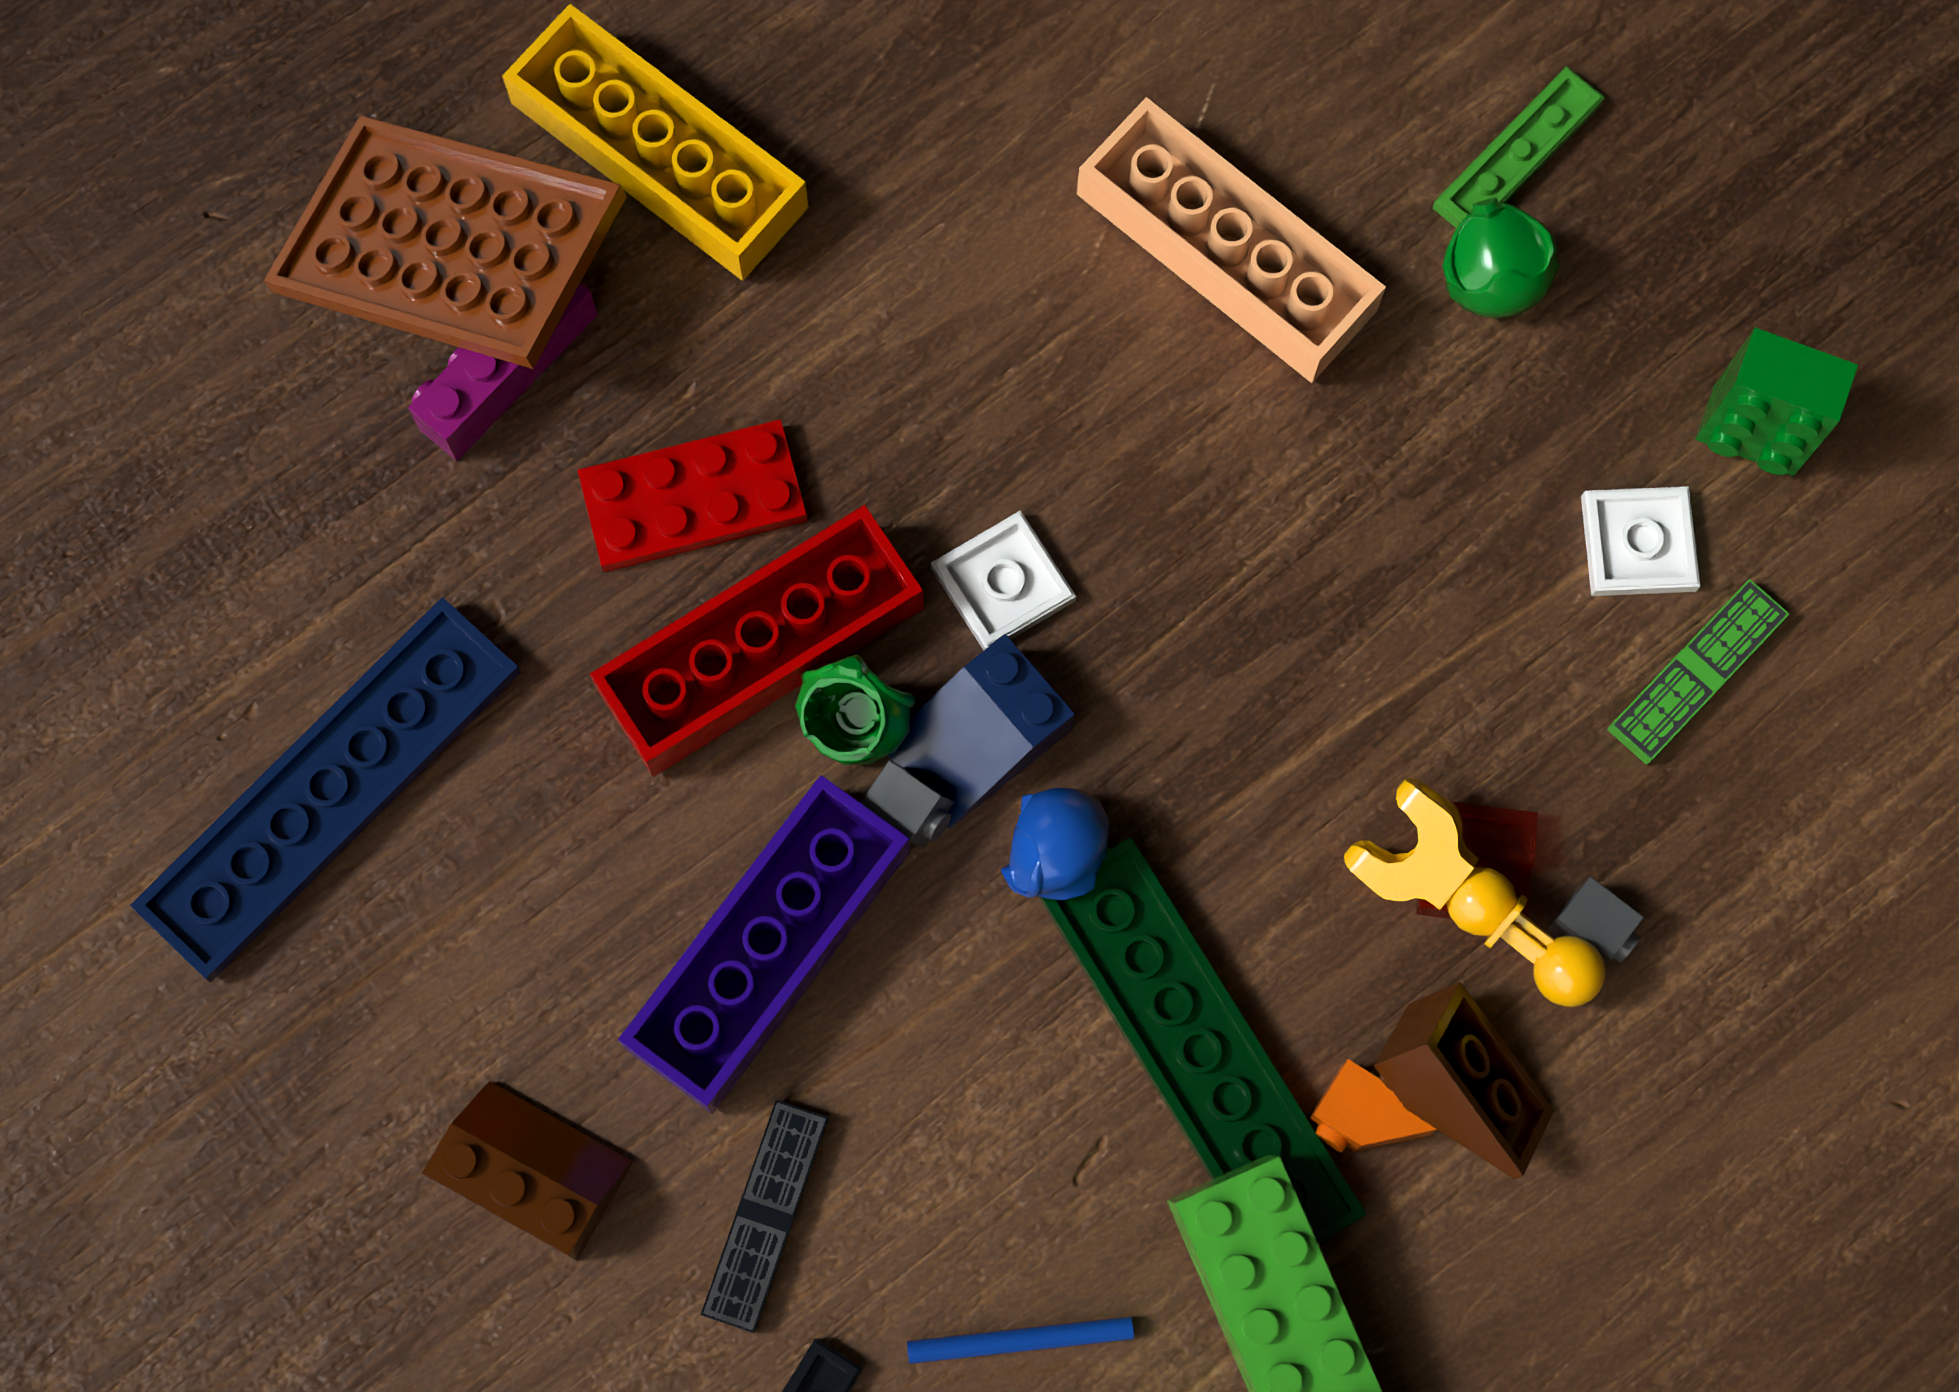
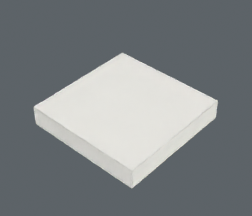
[1581,486,1700,596]
[931,511,1076,651]

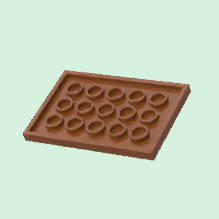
[264,116,627,369]

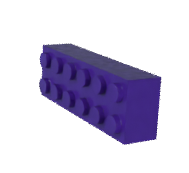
[618,775,910,1114]

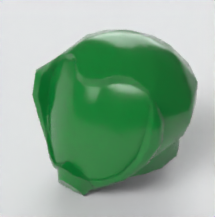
[1442,198,1560,319]
[795,655,916,765]

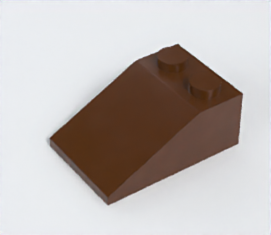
[1374,982,1554,1179]

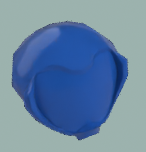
[1001,788,1110,900]

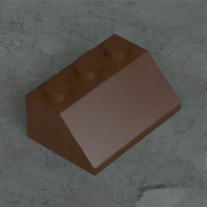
[422,1081,633,1261]

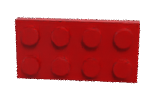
[577,419,807,573]

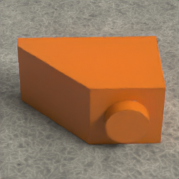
[1308,1059,1437,1152]

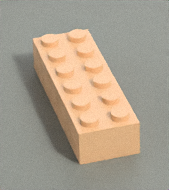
[1077,97,1386,383]

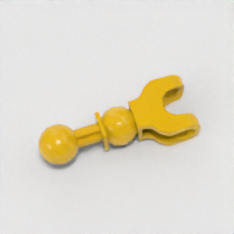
[1344,778,1606,1007]

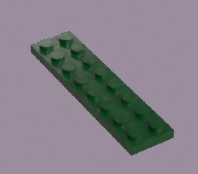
[1038,837,1367,1244]

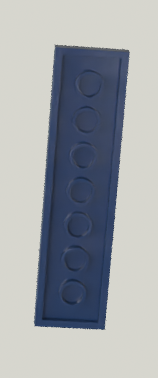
[130,597,521,983]

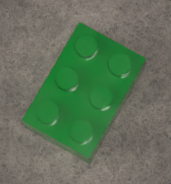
[1695,327,1858,476]

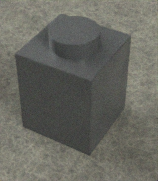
[861,760,954,847]
[1547,877,1644,965]

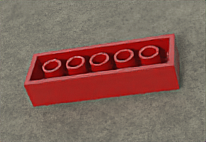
[590,504,924,777]

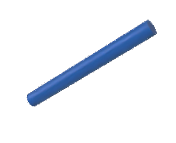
[907,1316,1134,1364]

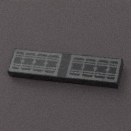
[701,1100,829,1334]

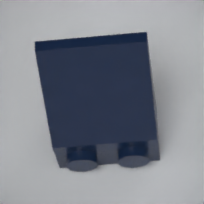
[887,634,1075,830]

